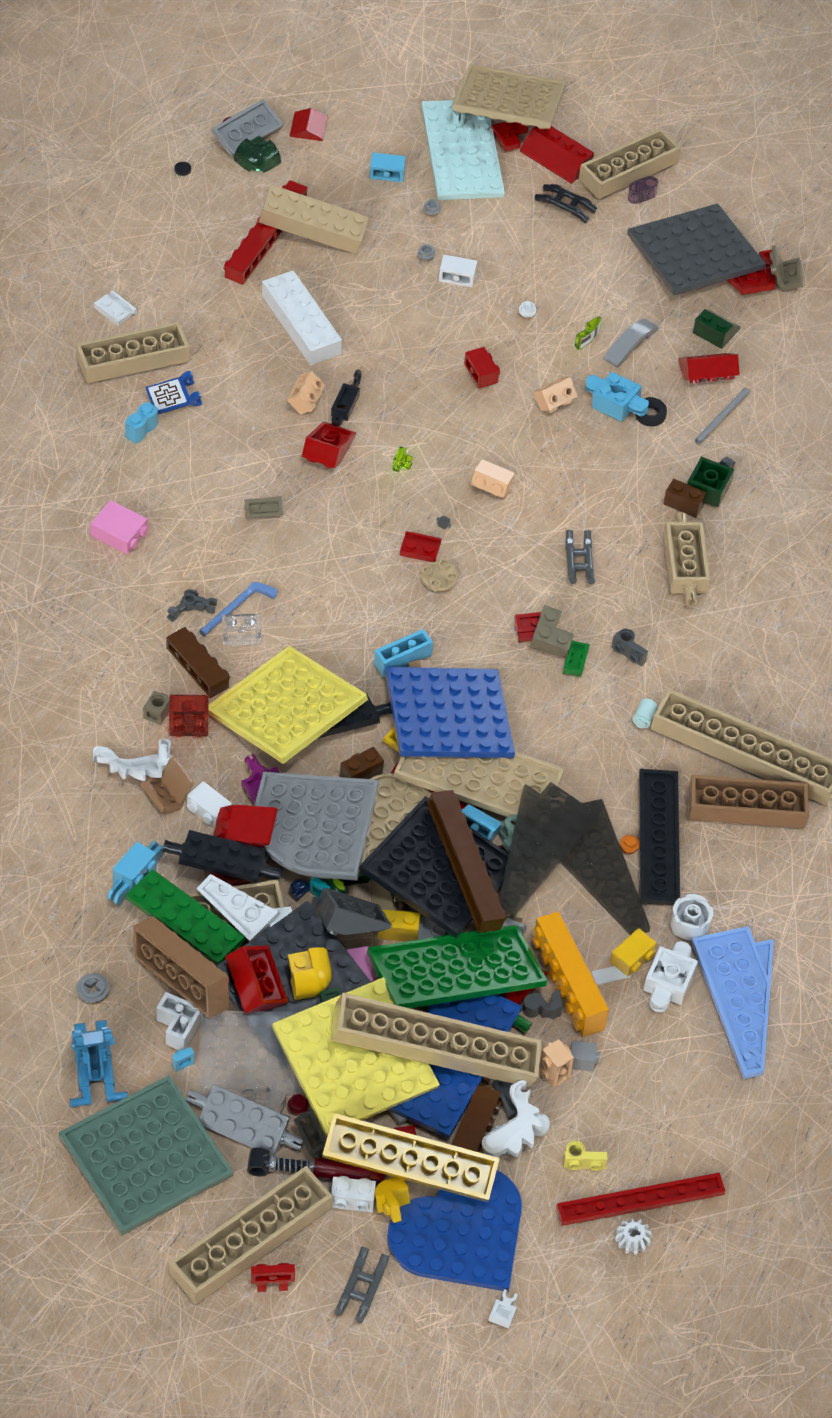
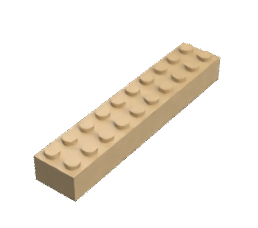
[651,689,832,806]
[331,993,542,1088]

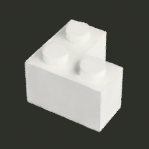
[156,992,203,1050]

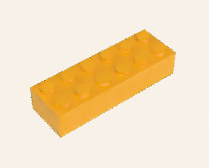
[532,911,609,1038]

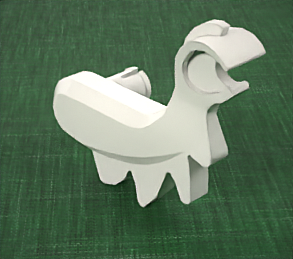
[93,739,173,781]
[482,1080,543,1158]

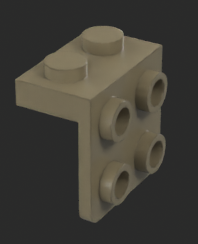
[770,245,803,292]

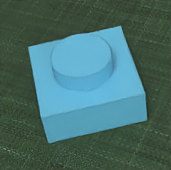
[172,1047,195,1072]

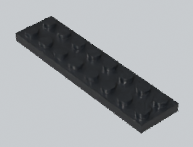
[639,769,680,906]

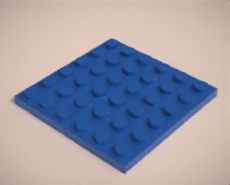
[385,667,515,758]

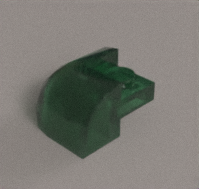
[234,136,281,173]

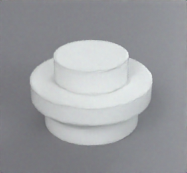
[519,301,536,317]

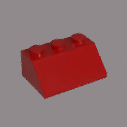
[678,353,740,383]
[225,946,289,1014]

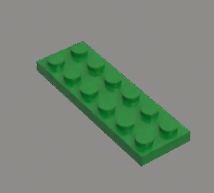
[126,869,245,966]

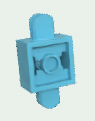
[585,372,649,422]
[107,841,164,905]

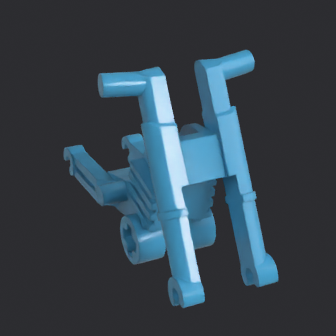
[70,1020,128,1108]

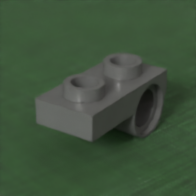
[611,628,648,667]

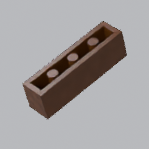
[166,627,230,698]
[452,1084,503,1152]

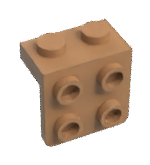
[142,757,194,813]

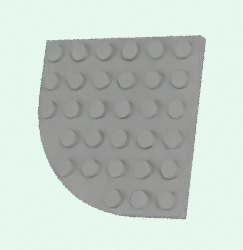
[255,772,379,880]

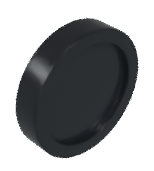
[174,162,191,176]

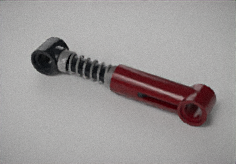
[247,1148,386,1189]

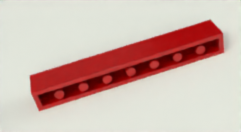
[223,180,308,285]

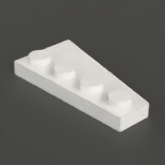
[197,874,281,941]

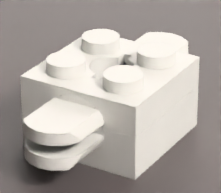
[643,941,698,1012]

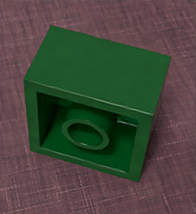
[687,456,735,508]

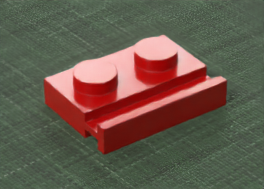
[400,531,442,563]
[514,612,541,643]

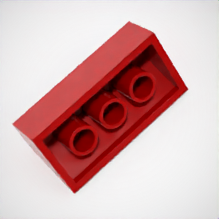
[520,126,594,184]

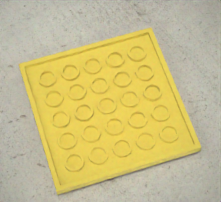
[205,646,368,764]
[271,977,440,1136]

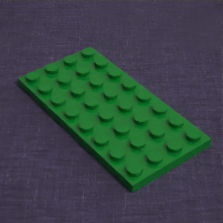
[367,925,548,1008]

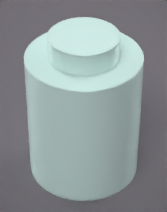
[632,698,658,728]

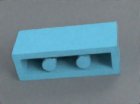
[373,629,433,677]

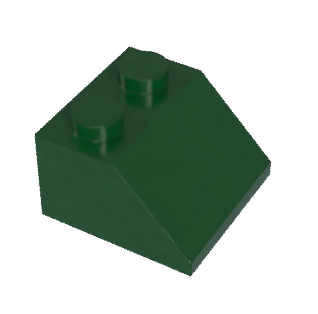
[693,309,740,349]

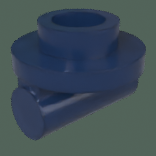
[289,879,310,901]

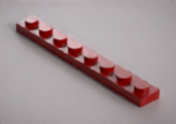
[556,1172,725,1226]

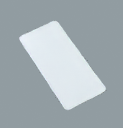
[592,966,630,985]

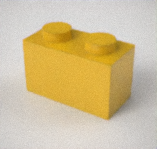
[377,909,420,942]
[610,928,657,977]

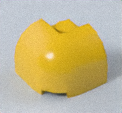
[287,948,332,1000]

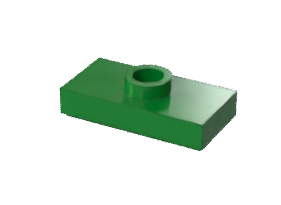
[563,640,590,677]

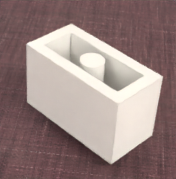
[439,255,477,287]
[187,781,232,828]

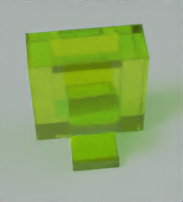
[393,446,413,472]

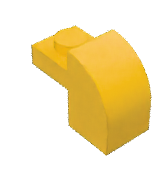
[375,1177,410,1223]

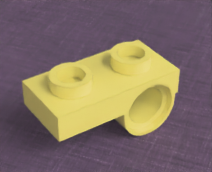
[563,1141,608,1171]

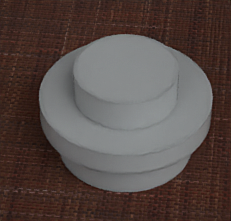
[424,199,441,215]
[418,244,435,260]

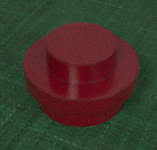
[287,1094,308,1115]

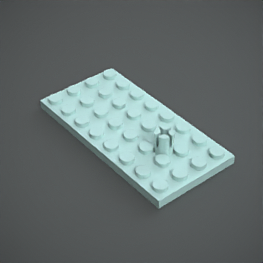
[421,100,505,200]

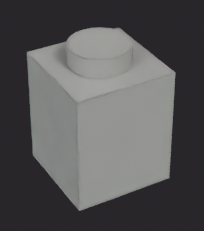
[570,1041,600,1072]

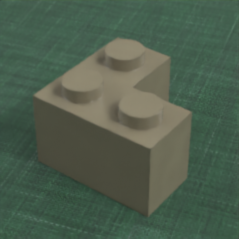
[530,605,574,658]

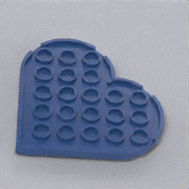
[387,1170,522,1292]

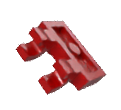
[251,1263,295,1292]

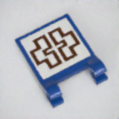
[145,371,202,414]

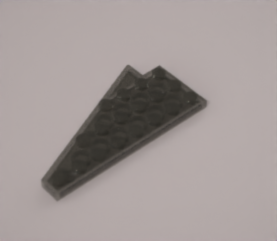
[499,782,599,919]
[536,799,650,935]

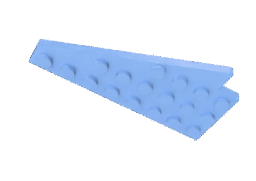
[691,926,774,1079]

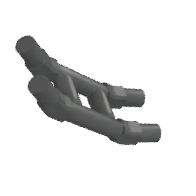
[566,530,595,584]
[335,1246,390,1323]

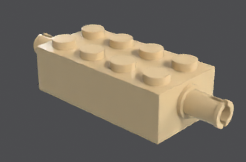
[664,512,710,606]

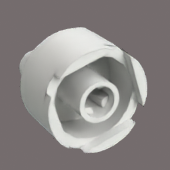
[670,894,713,941]

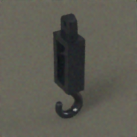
[331,369,362,426]

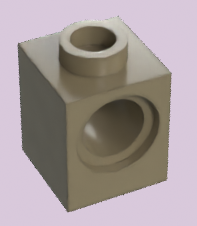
[143,691,171,725]

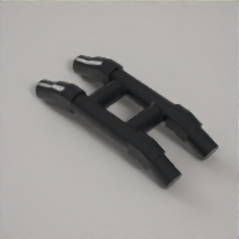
[535,184,598,223]

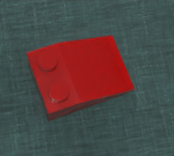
[301,421,356,468]
[213,805,278,847]

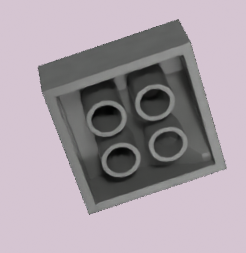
[315,887,392,935]

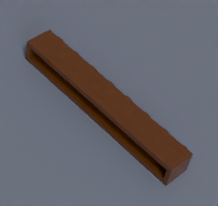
[427,790,506,933]

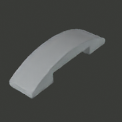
[604,319,659,368]

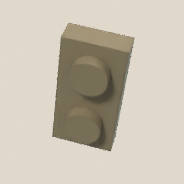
[244,496,283,518]

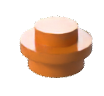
[620,835,640,854]

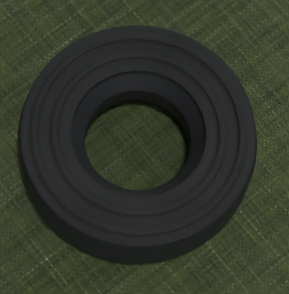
[635,397,667,426]

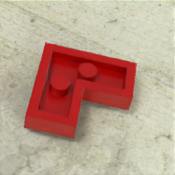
[491,121,528,152]

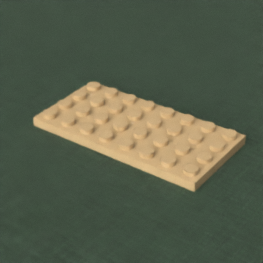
[393,752,564,829]

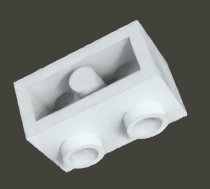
[331,1176,376,1212]

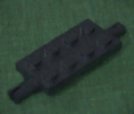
[317,693,392,739]
[162,830,282,883]

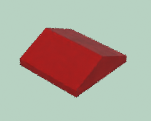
[290,108,327,141]

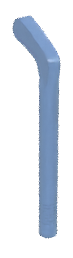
[199,582,277,636]

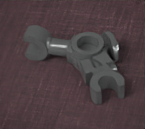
[167,589,217,622]

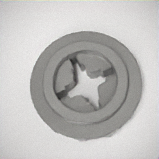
[76,973,109,1004]

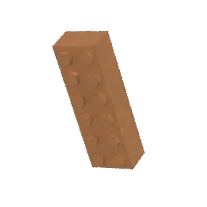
[689,775,809,828]
[133,916,230,1018]

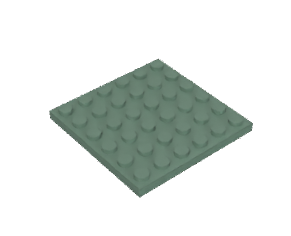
[59,1075,233,1235]

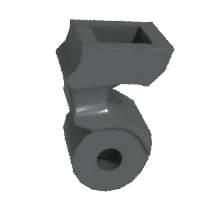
[523,990,562,1020]

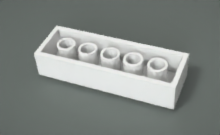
[262,271,342,366]

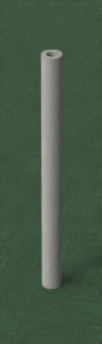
[695,388,750,444]

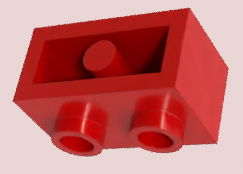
[464,347,500,388]

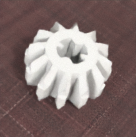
[615,1218,652,1255]

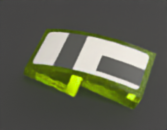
[575,316,602,350]

